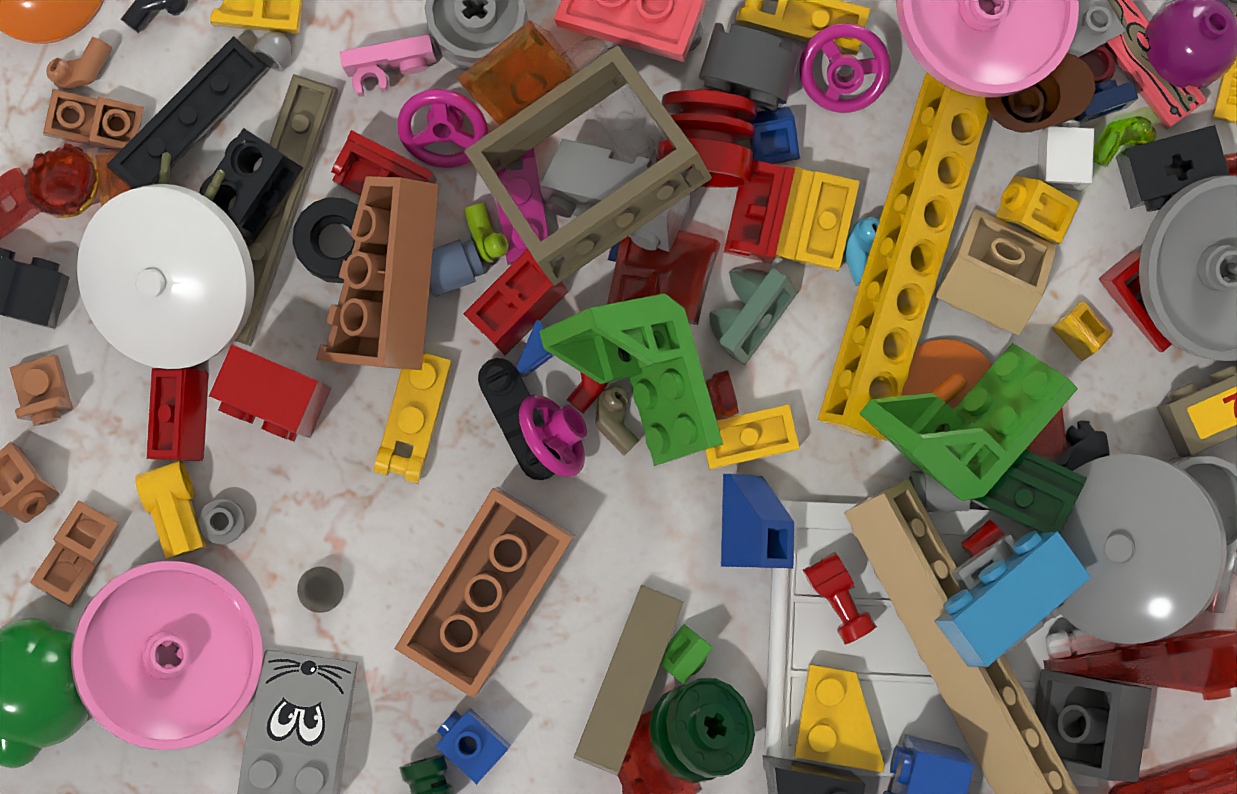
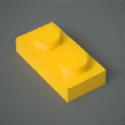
[705,404,800,470]

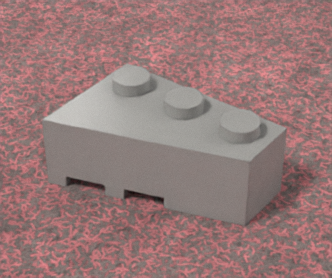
[540,138,690,252]

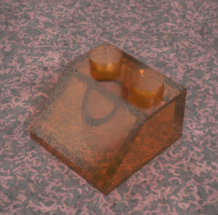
[457,20,579,125]

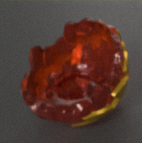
[24,143,99,218]

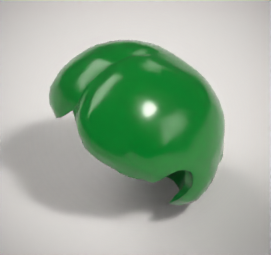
[0,618,89,769]

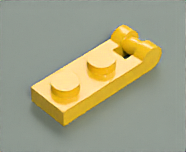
[735,0,870,56]
[374,353,452,484]

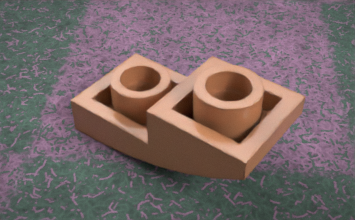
[43,89,144,150]

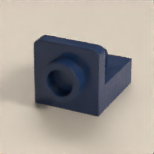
[1074,80,1138,124]

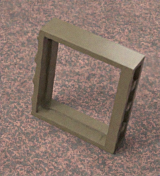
[464,45,712,286]

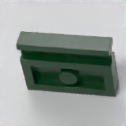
[971,449,1087,535]

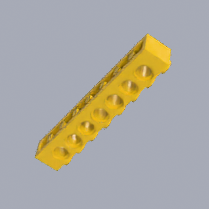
[817,72,989,441]

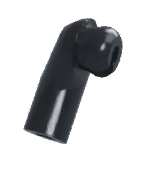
[120,0,188,33]

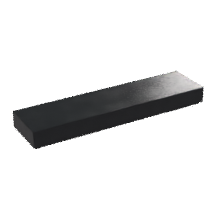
[107,36,267,189]

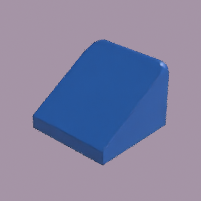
[748,107,800,164]
[516,319,554,377]

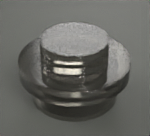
[297,566,344,613]

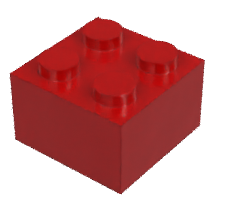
[209,344,332,442]

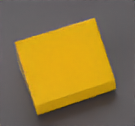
[1051,301,1113,362]

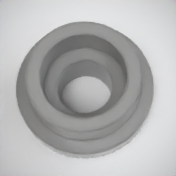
[198,498,245,545]

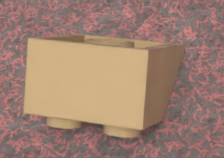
[935,207,1057,336]

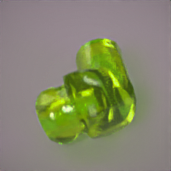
[1093,116,1156,167]

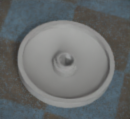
[1139,175,1237,361]
[1037,454,1227,644]

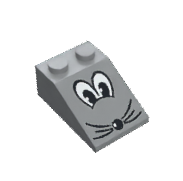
[237,650,358,794]

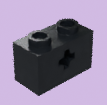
[1116,125,1230,212]

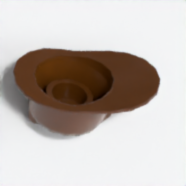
[985,53,1095,133]

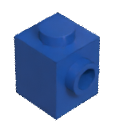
[435,708,511,785]

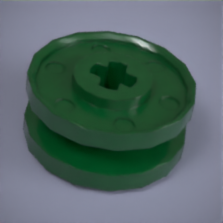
[649,678,755,783]

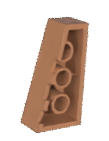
[316,176,439,370]

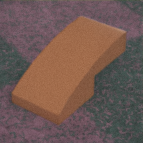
[30,500,119,608]

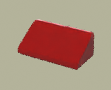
[146,368,208,461]

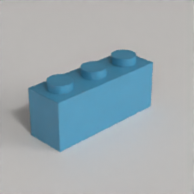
[934,531,1091,667]

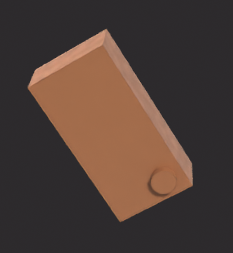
[394,487,576,698]

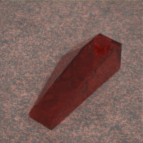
[1043,629,1237,700]

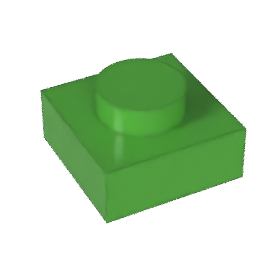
[660,624,713,684]

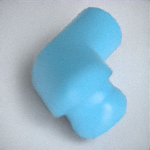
[844,217,879,286]

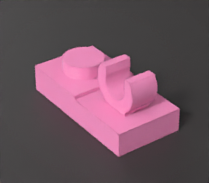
[339,34,437,97]

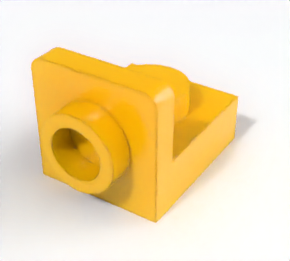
[996,176,1080,244]

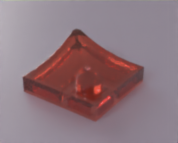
[607,230,720,325]

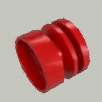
[656,89,758,188]

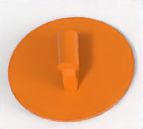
[901,339,992,431]

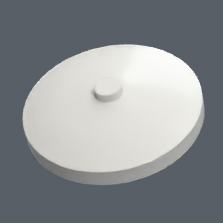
[77,184,254,369]

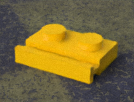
[775,166,860,272]

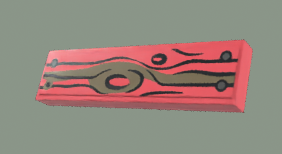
[1103,0,1207,130]

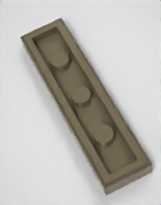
[573,585,684,776]

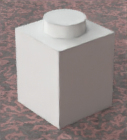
[1037,120,1094,191]

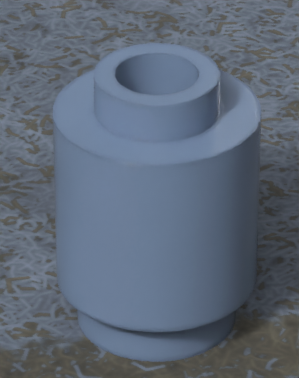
[429,239,485,297]

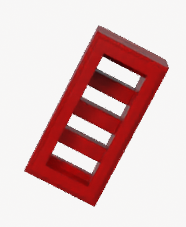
[1099,251,1172,352]

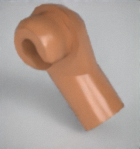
[46,37,112,89]

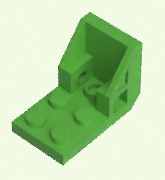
[539,294,723,466]
[859,342,1078,501]

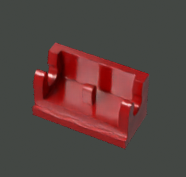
[331,130,437,196]
[723,160,795,264]
[463,248,569,356]

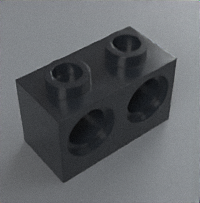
[199,128,304,243]

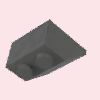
[1035,669,1152,782]

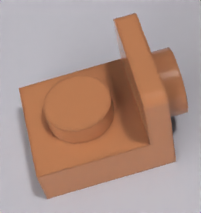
[9,354,73,426]
[0,441,59,523]

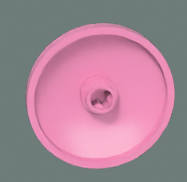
[896,0,1079,97]
[71,561,263,750]

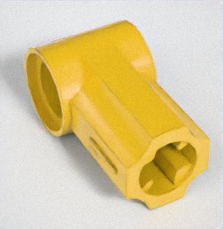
[135,460,206,559]

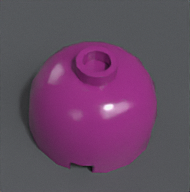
[1145,0,1237,89]

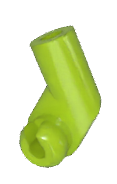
[464,203,508,262]

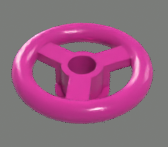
[799,23,891,113]
[397,89,488,168]
[519,395,587,477]

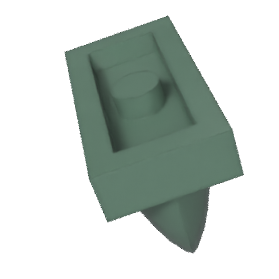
[709,268,798,365]

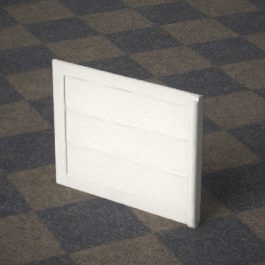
[764,500,1102,787]

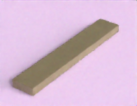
[234,74,338,346]

